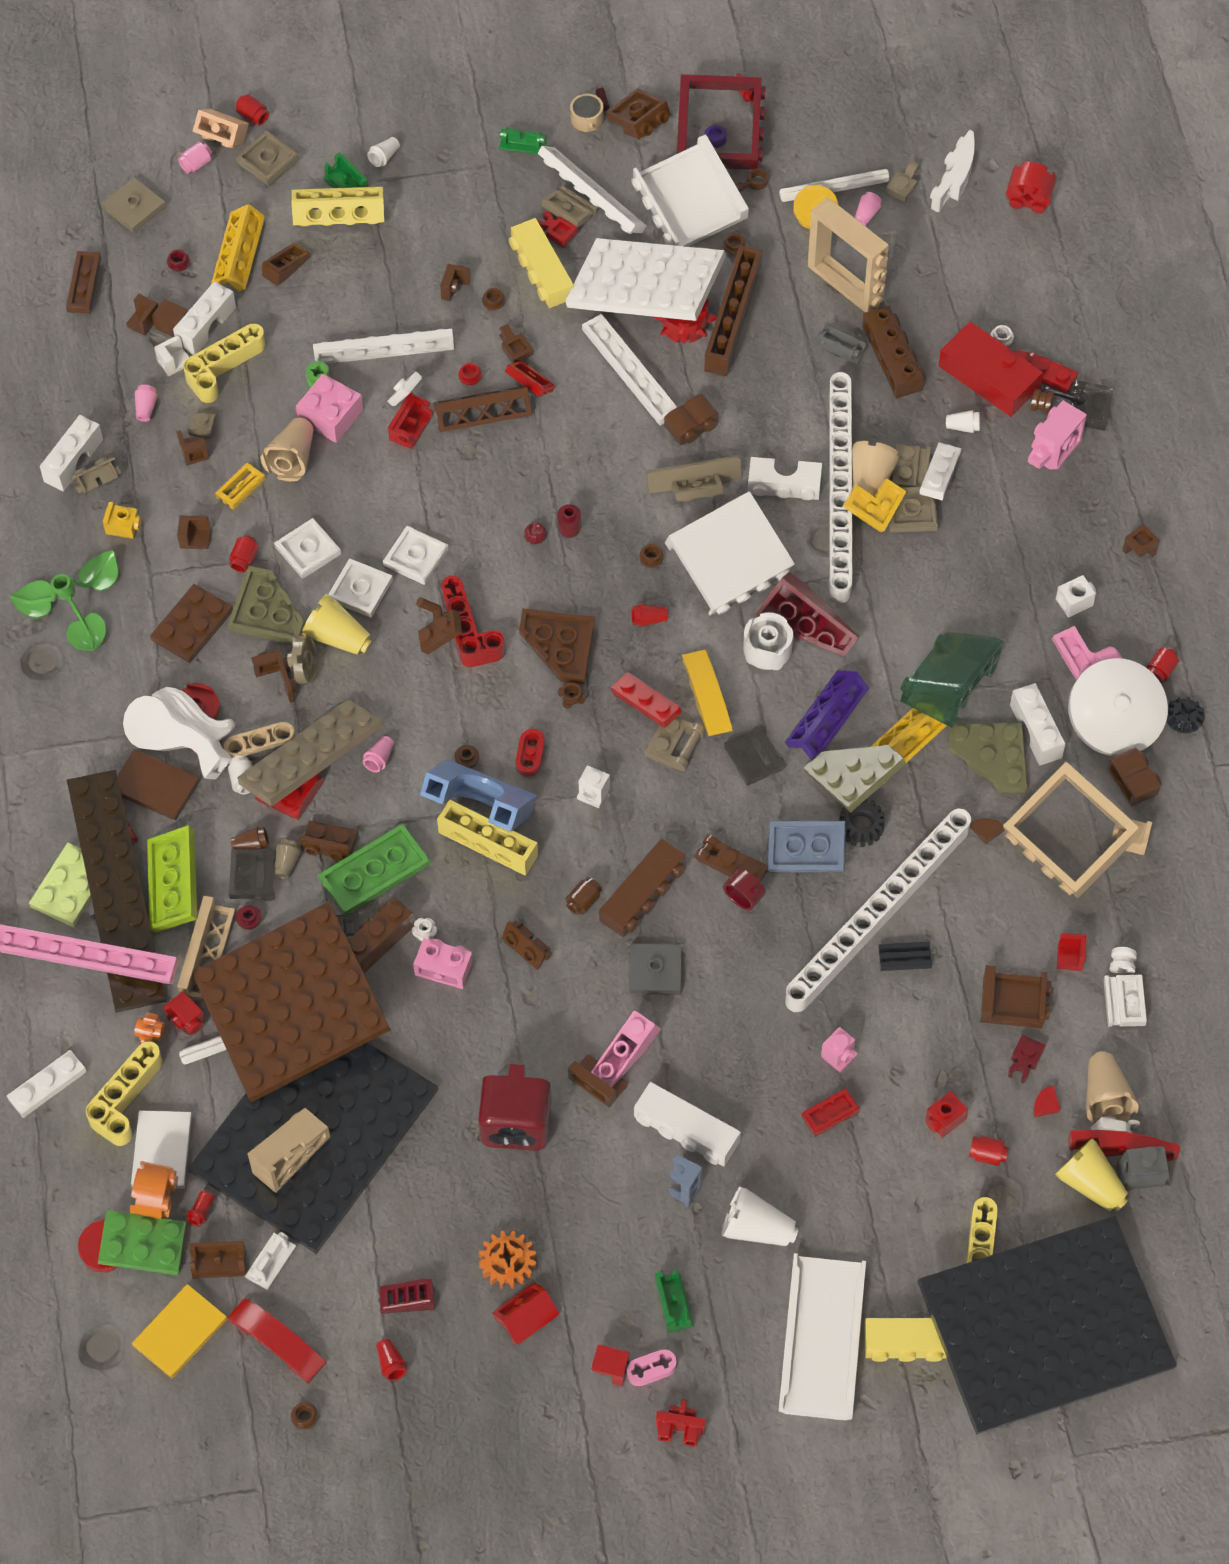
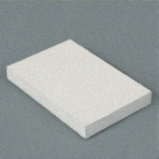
[131,1111,192,1189]

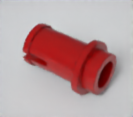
[186,1191,215,1227]

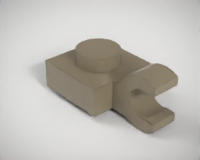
[886,161,920,202]

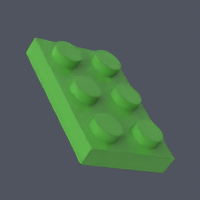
[98,1210,186,1275]

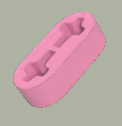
[627,1349,677,1386]

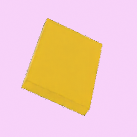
[132,1284,227,1379]

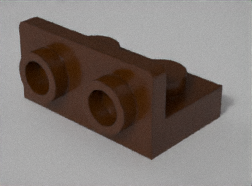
[300,820,358,861]

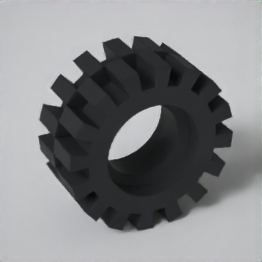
[839,798,885,847]

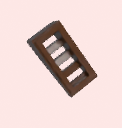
[262,242,311,286]

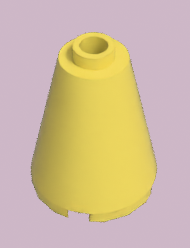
[302,594,372,655]
[1055,1139,1128,1212]

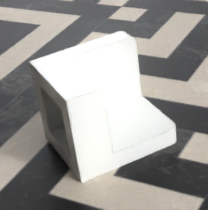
[154,335,189,377]

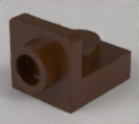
[440,264,470,301]

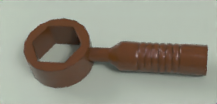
[735,168,768,192]

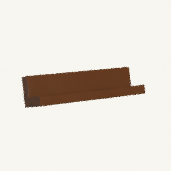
[433,385,532,432]

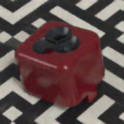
[478,1064,552,1151]

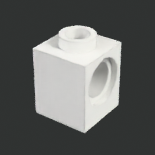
[1056,575,1096,617]

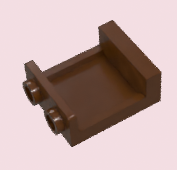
[980,965,1052,1029]

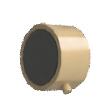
[570,94,604,132]

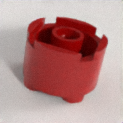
[1006,162,1057,213]

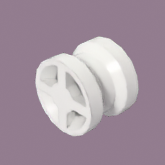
[1109,947,1137,975]

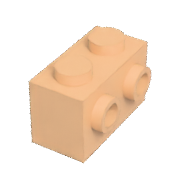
[193,108,249,148]

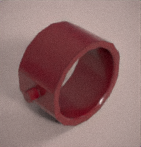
[723,869,766,911]

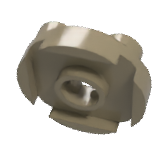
[287,635,317,685]

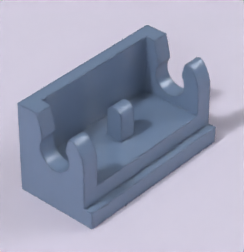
[669,1154,702,1208]

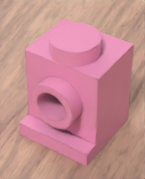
[821,1027,858,1073]

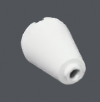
[721,1187,799,1246]

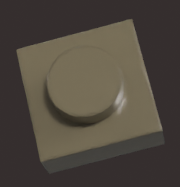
[188,412,216,437]

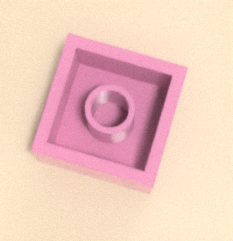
[296,374,363,443]

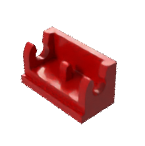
[388,392,434,449]

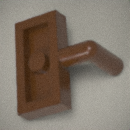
[416,597,462,654]

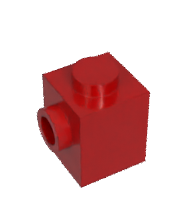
[925,1091,968,1138]

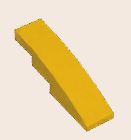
[682,649,732,736]

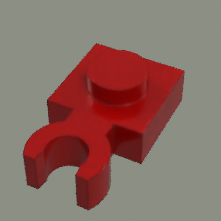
[536,211,578,248]

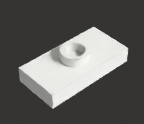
[387,371,422,406]

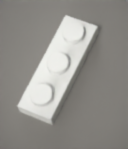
[920,443,961,500]
[7,1050,87,1118]

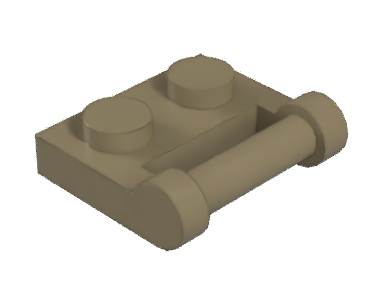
[645,717,706,771]

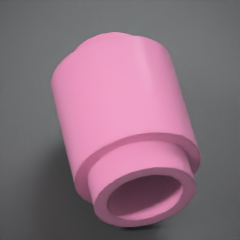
[178,142,212,174]

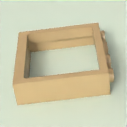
[808,197,889,312]
[1003,762,1142,898]

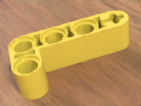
[183,324,266,403]
[86,1042,163,1146]
[966,1197,997,1263]

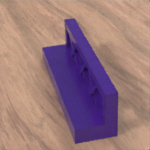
[785,671,869,760]

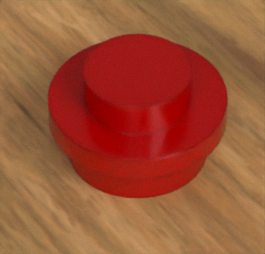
[458,363,482,385]

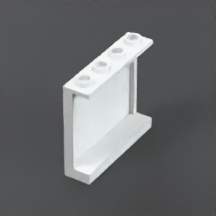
[631,134,749,247]
[665,491,795,616]

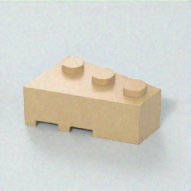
[247,1108,330,1193]

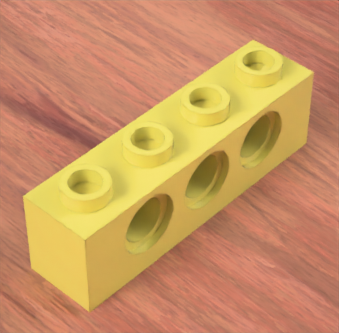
[292,187,384,226]
[437,800,538,876]

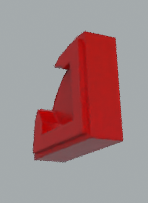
[1033,1085,1060,1117]

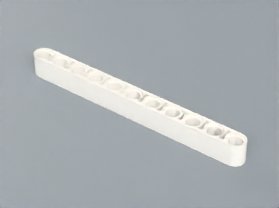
[829,372,852,603]
[785,809,971,1012]

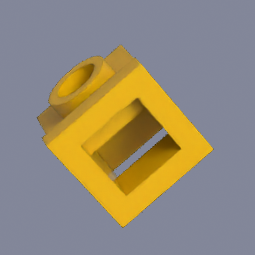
[103,502,142,539]

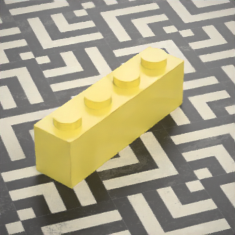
[509,218,574,308]
[864,1318,946,1362]

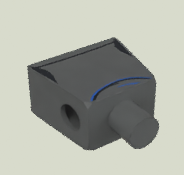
[1116,1146,1170,1190]

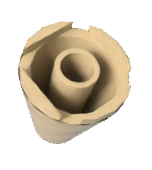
[261,417,314,482]
[852,441,899,496]
[1086,1051,1139,1124]

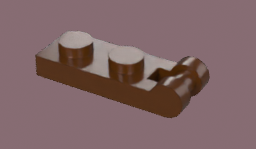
[694,835,768,882]

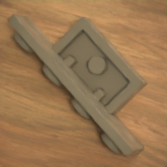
[646,456,742,502]

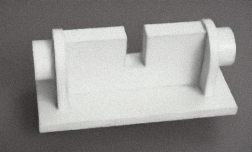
[245,1232,296,1290]

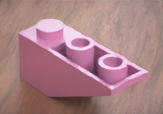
[591,1010,661,1087]

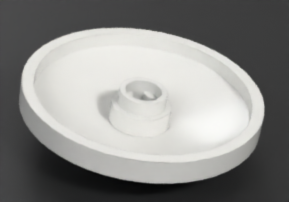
[1068,658,1168,756]

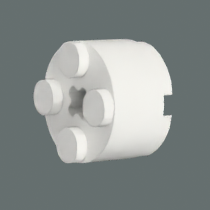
[743,613,793,670]

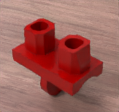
[656,1399,706,1447]

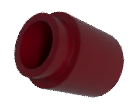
[557,504,582,538]

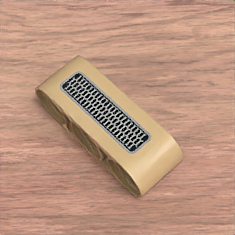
[224,722,295,763]

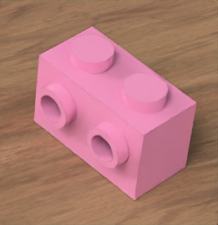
[413,938,473,989]

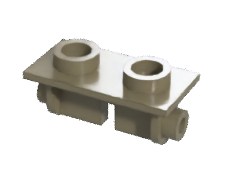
[71,457,121,494]

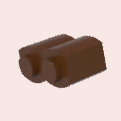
[664,394,719,445]
[1107,747,1161,806]

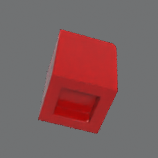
[1056,933,1086,971]
[591,1344,629,1386]

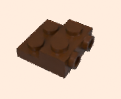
[605,88,671,140]

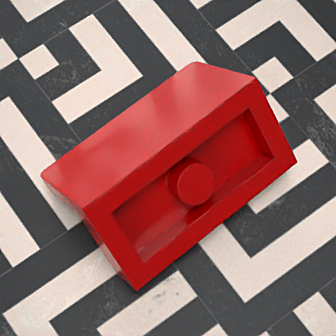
[492,1282,559,1345]

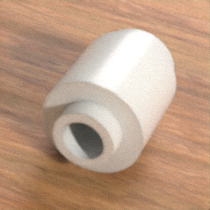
[228,756,253,794]

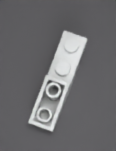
[930,130,975,212]

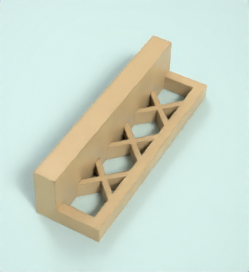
[177,896,236,1002]

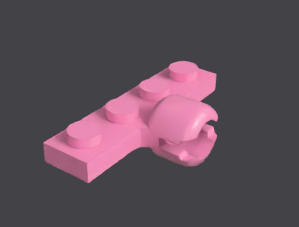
[1052,626,1122,680]

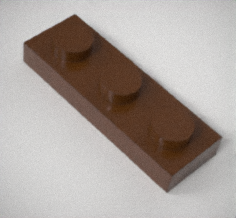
[66,251,101,314]

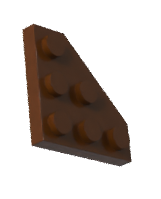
[519,608,595,684]

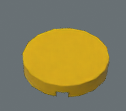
[793,185,838,229]

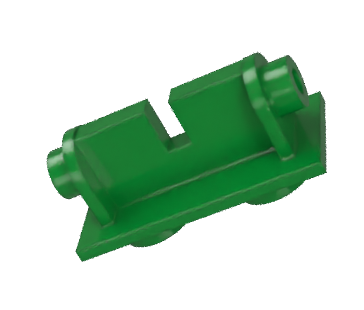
[499,127,547,155]

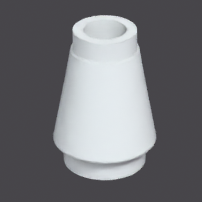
[367,137,400,167]
[946,410,981,433]

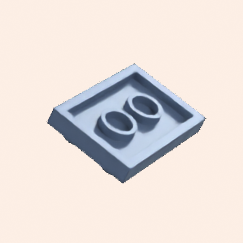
[768,821,846,872]

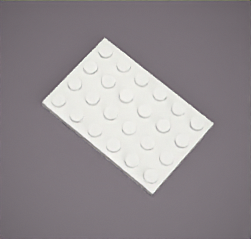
[565,238,726,321]

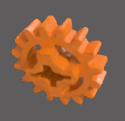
[479,1230,536,1289]

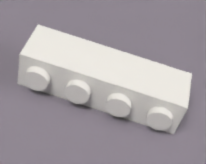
[634,1082,741,1167]

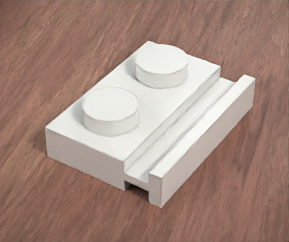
[1104,975,1147,1027]

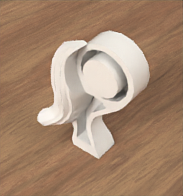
[123,687,235,779]

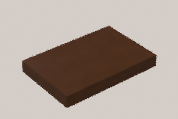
[118,749,200,821]

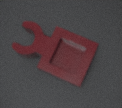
[1008,1035,1046,1083]

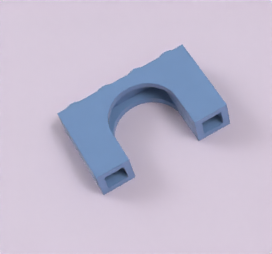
[420,760,537,832]

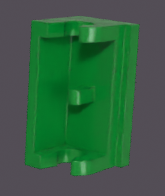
[324,152,368,188]
[655,1269,693,1333]

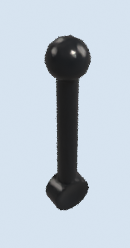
[1041,385,1085,405]

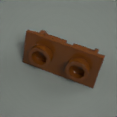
[501,921,552,970]

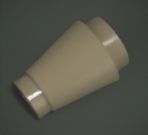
[274,839,301,879]

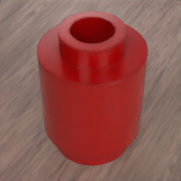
[236,94,269,126]
[229,535,259,573]
[1146,648,1179,684]
[969,1135,1009,1166]

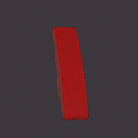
[1068,1129,1180,1161]

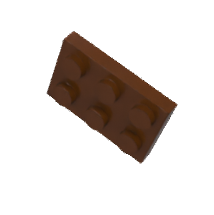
[150,584,233,663]

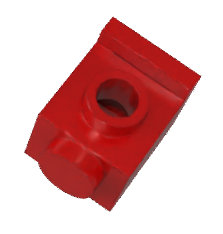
[163,991,205,1035]

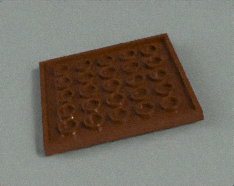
[193,901,391,1102]

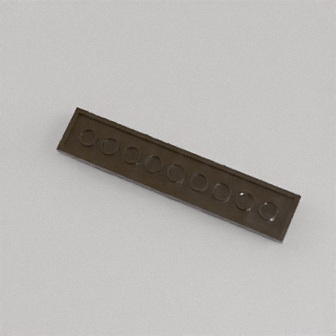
[67,770,166,1013]

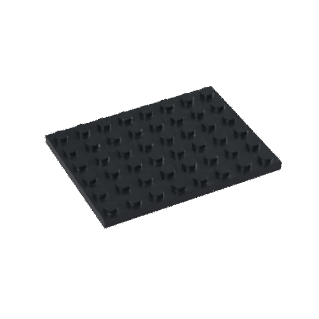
[188,1042,438,1254]
[917,1216,1177,1435]

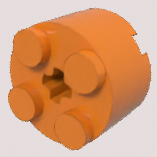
[130,1161,179,1219]

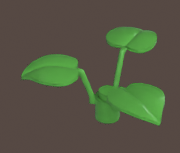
[10,550,119,651]

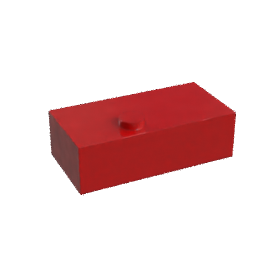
[938,321,1043,417]

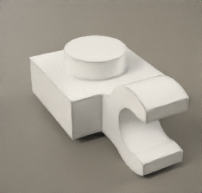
[1091,1116,1140,1133]

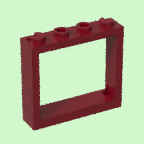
[677,74,766,170]

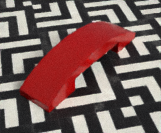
[227,1298,326,1384]

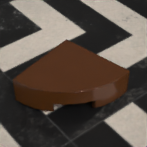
[970,818,1005,844]

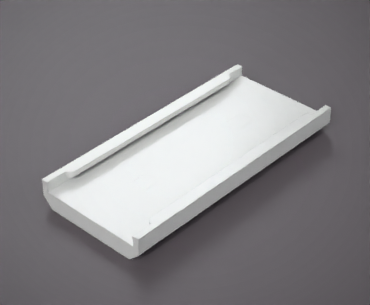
[779,1253,866,1420]

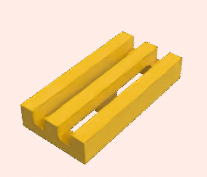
[215,462,266,510]

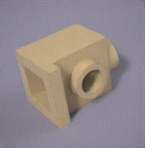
[1112,820,1152,855]

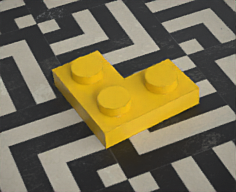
[843,479,906,532]

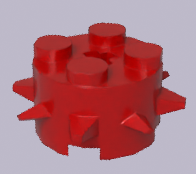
[653,298,717,344]

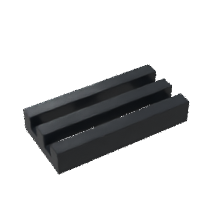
[878,941,932,971]

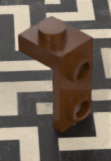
[251,650,297,702]

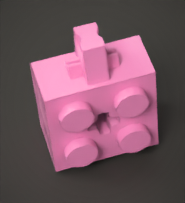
[1028,400,1087,470]

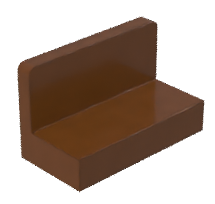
[568,1055,628,1108]

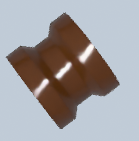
[1030,387,1054,414]

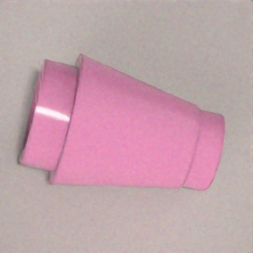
[855,192,882,227]
[135,385,158,422]
[363,736,394,773]

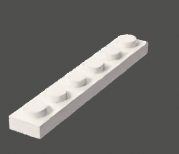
[538,146,647,234]
[582,314,677,425]
[313,329,454,364]

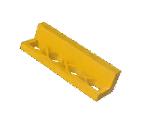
[211,204,265,292]
[870,701,948,781]

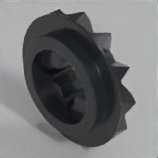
[1166,697,1205,733]

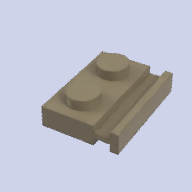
[541,185,598,227]
[892,444,931,487]

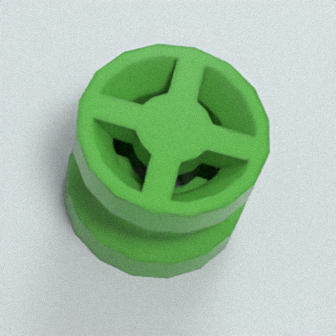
[306,361,330,388]

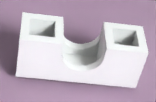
[173,281,236,355]
[40,415,103,492]
[748,457,822,500]
[1010,683,1065,766]

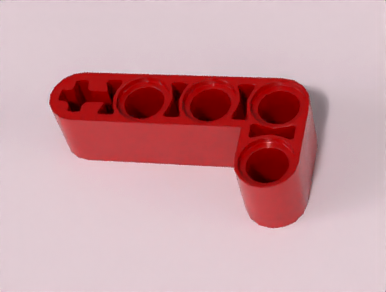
[441,576,505,667]

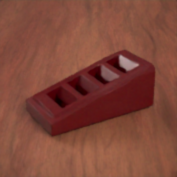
[379,1279,434,1313]

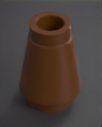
[230,826,269,852]

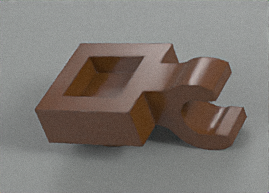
[499,324,534,363]

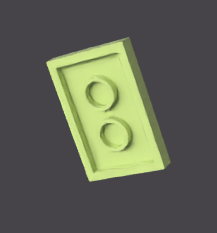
[29,842,92,927]

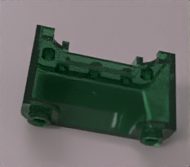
[900,632,1004,728]

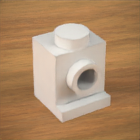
[577,765,610,808]

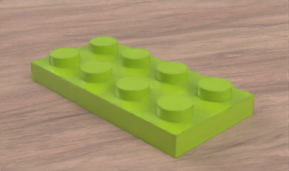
[147,825,197,933]

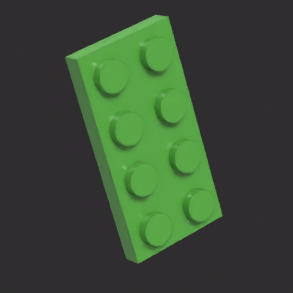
[318,824,430,917]

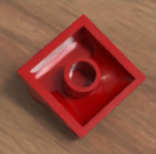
[255,774,324,821]

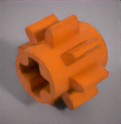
[134,1012,165,1044]

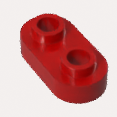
[516,729,545,777]

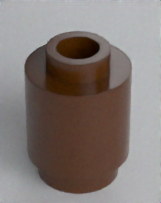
[566,877,602,915]

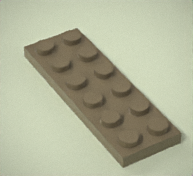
[237,699,382,807]

